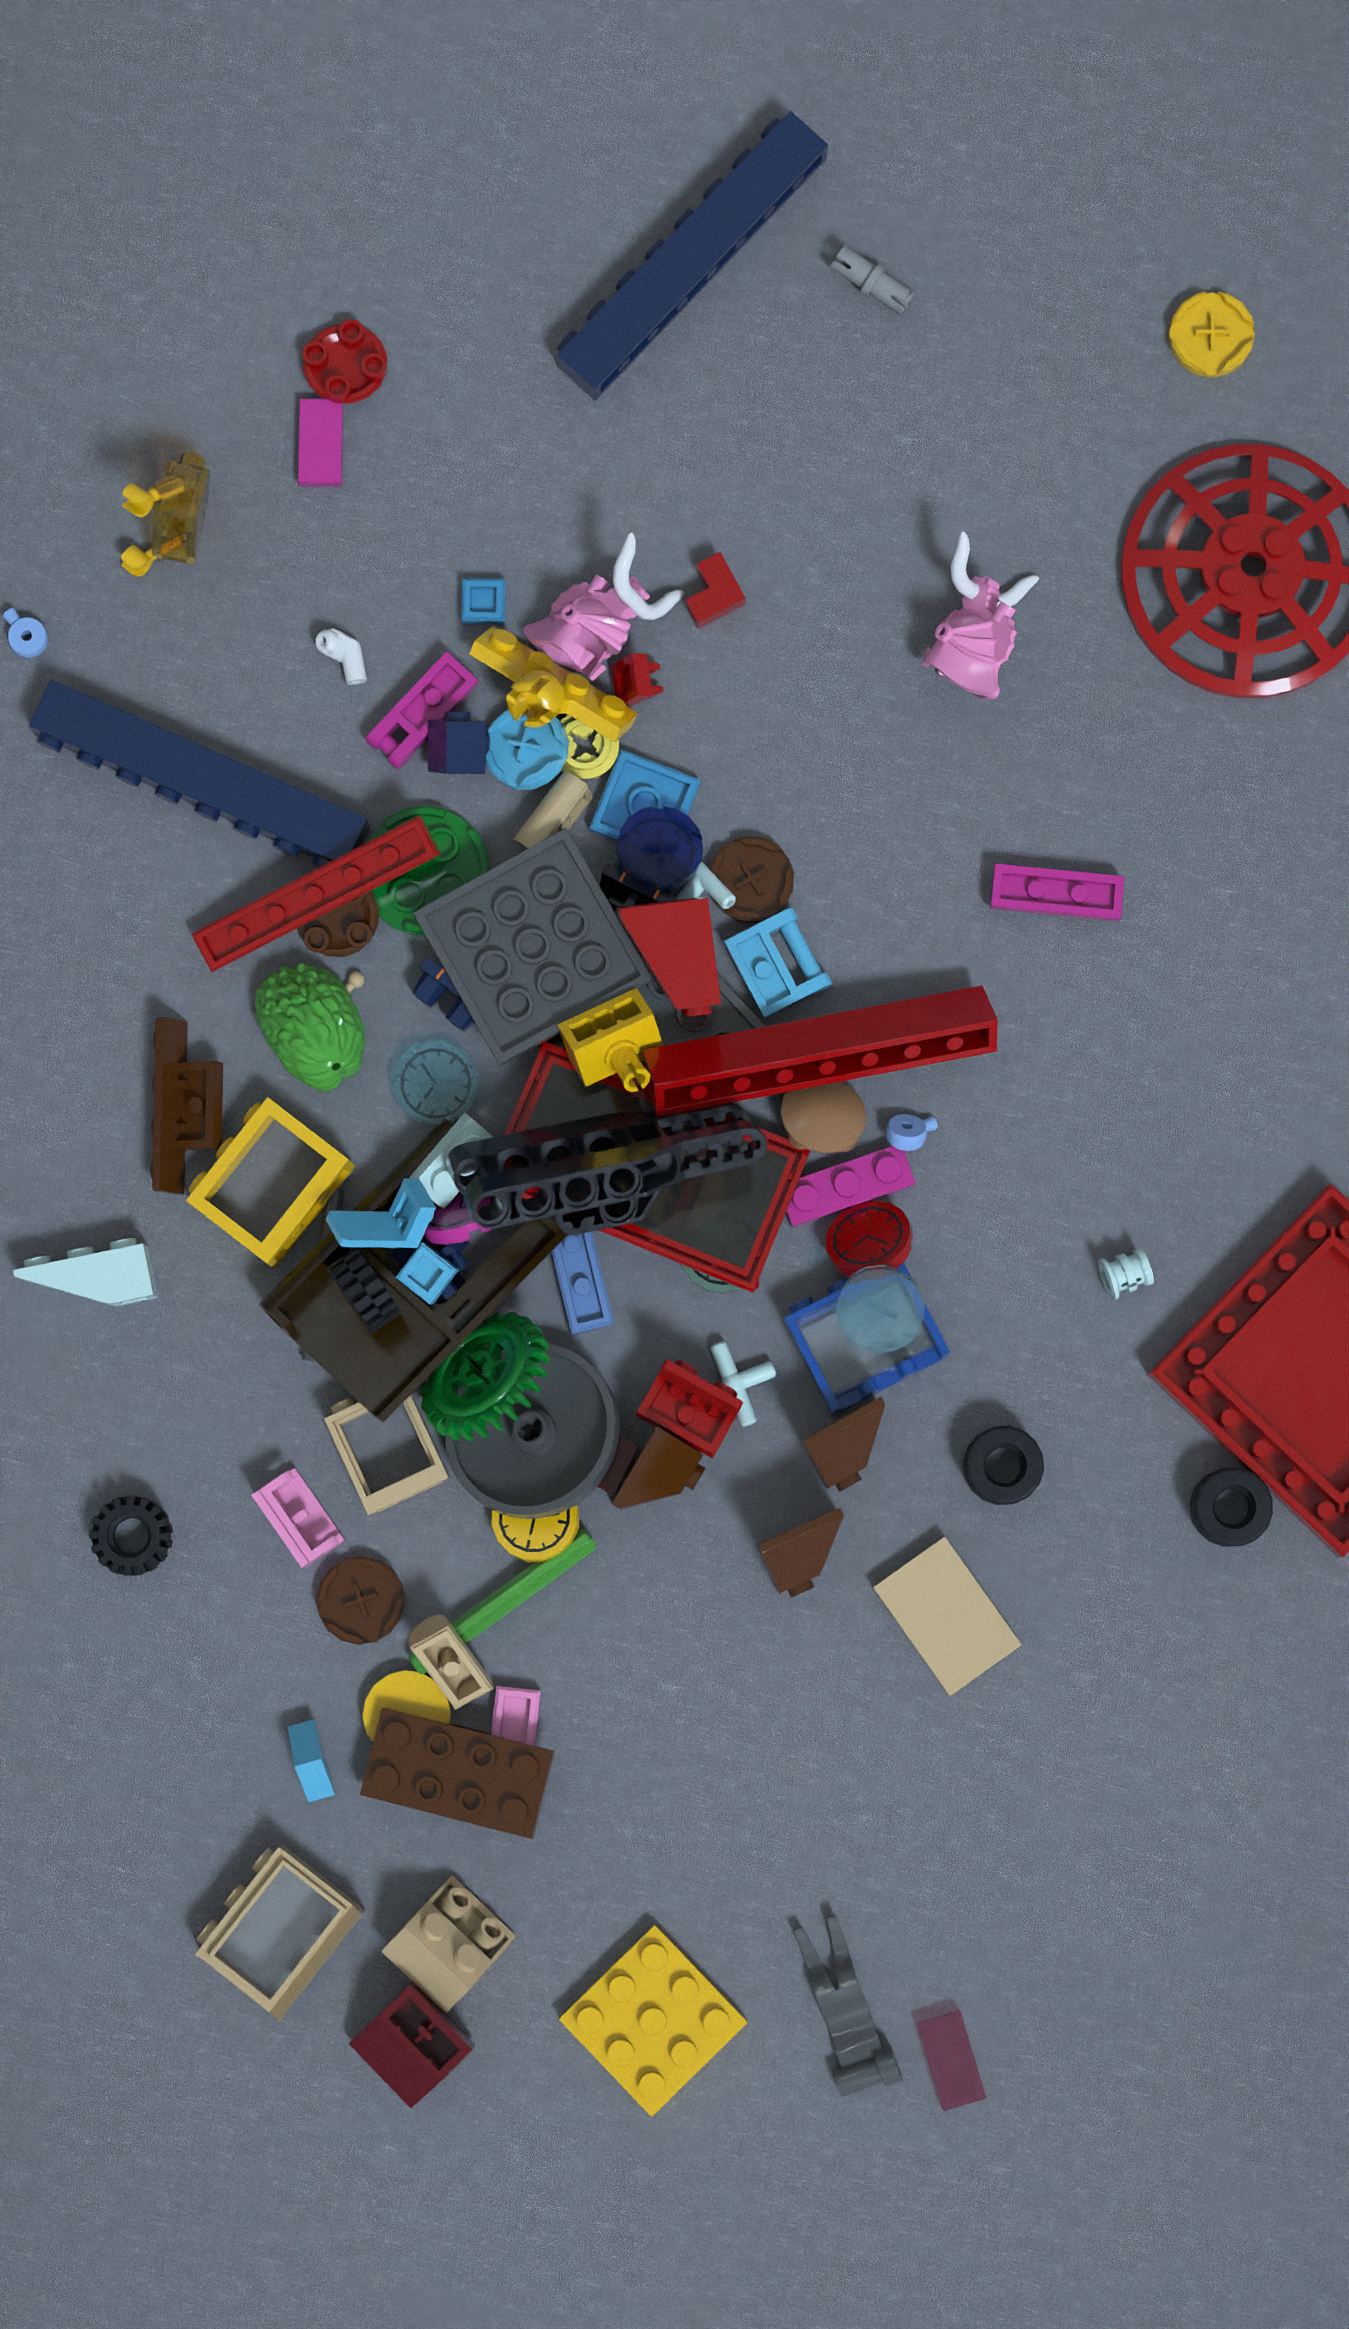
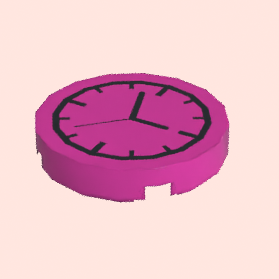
[424,1191,496,1245]

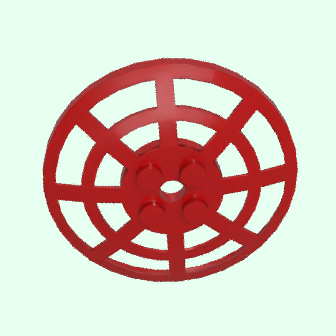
[1121,444,1349,698]

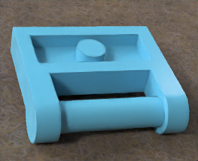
[724,907,833,1020]

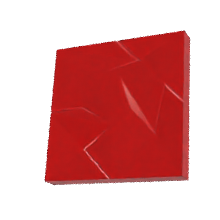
[1147,1184,1349,1557]

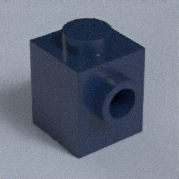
[428,711,490,774]

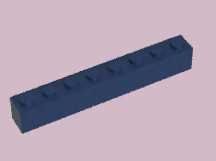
[557,111,828,401]
[29,679,370,868]

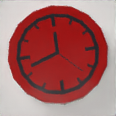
[826,1201,913,1279]

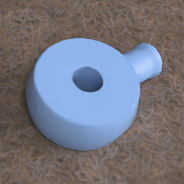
[3,608,48,658]
[886,1114,938,1151]

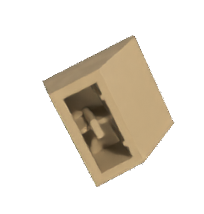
[381,1875,516,2013]

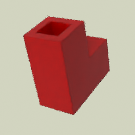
[685,552,746,629]

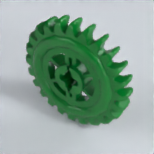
[420,1312,550,1442]

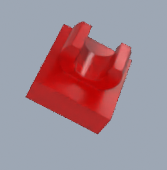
[610,653,663,707]

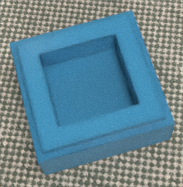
[462,578,506,625]

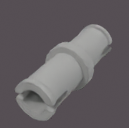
[830,245,916,316]

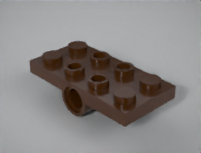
[360,1708,555,1839]

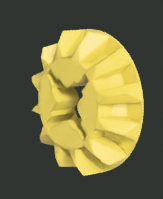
[560,715,619,780]

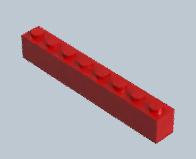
[643,985,998,1117]

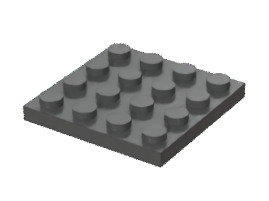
[413,828,653,1067]

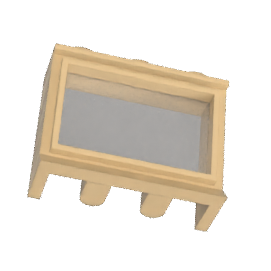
[195,1844,366,2022]

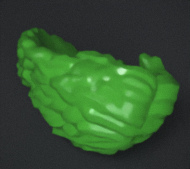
[254,963,365,1092]

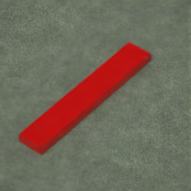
[191,815,441,973]

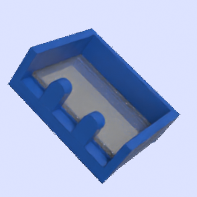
[784,1262,950,1416]

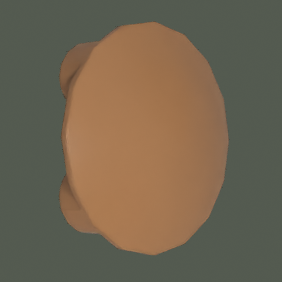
[780,1082,867,1154]

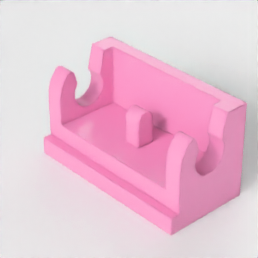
[252,1468,345,1568]

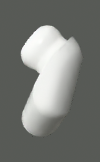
[315,629,367,685]

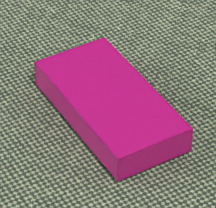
[298,399,344,487]

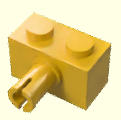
[558,988,664,1092]

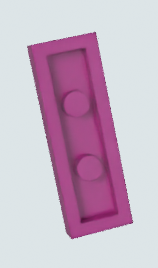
[990,863,1125,922]
[786,1146,916,1228]

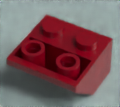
[349,1981,475,2109]

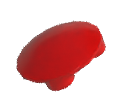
[302,319,387,404]

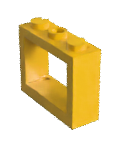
[186,1097,356,1270]

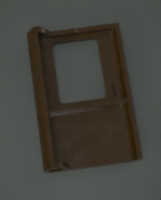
[259,1118,568,1423]

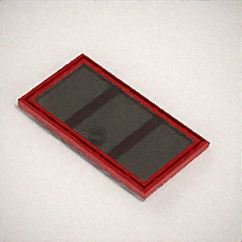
[503,1042,811,1293]

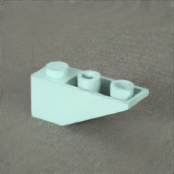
[13,1238,159,1307]

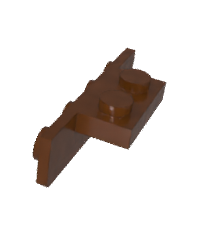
[150,1017,223,1195]

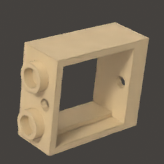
[324,1394,451,1516]

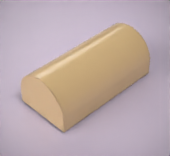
[512,771,593,851]
[409,1615,494,1710]

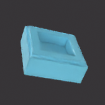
[395,1242,459,1304]

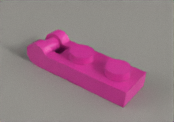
[365,651,479,770]

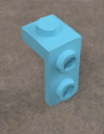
[326,1178,436,1248]

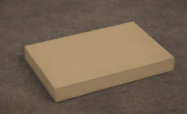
[872,1536,1022,1696]

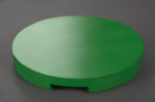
[367,806,490,936]

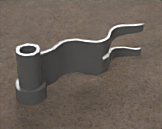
[793,1915,903,2097]

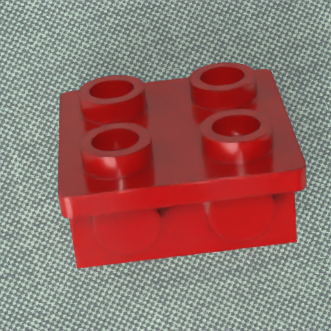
[635,1359,743,1459]

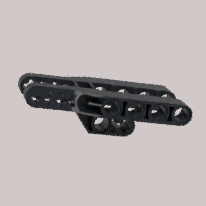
[446,1102,767,1235]

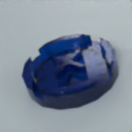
[616,806,703,891]

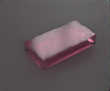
[917,2010,986,2111]

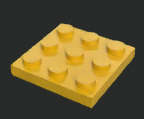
[559,1924,748,2117]

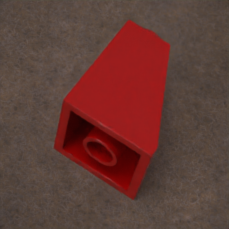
[616,897,721,1017]

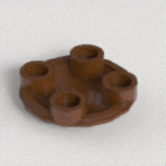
[297,891,379,957]

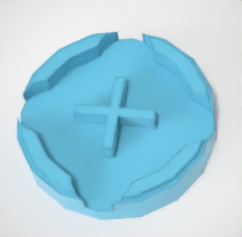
[486,710,569,790]

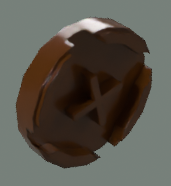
[709,836,794,923]
[316,1556,405,1645]

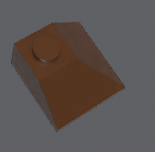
[800,1397,885,1492]
[612,1427,706,1510]
[757,1508,844,1598]

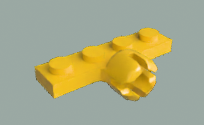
[469,626,638,742]

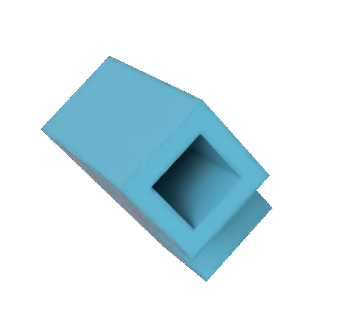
[287,1719,335,1803]

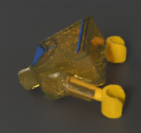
[121,452,210,577]

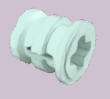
[1098,1248,1154,1300]

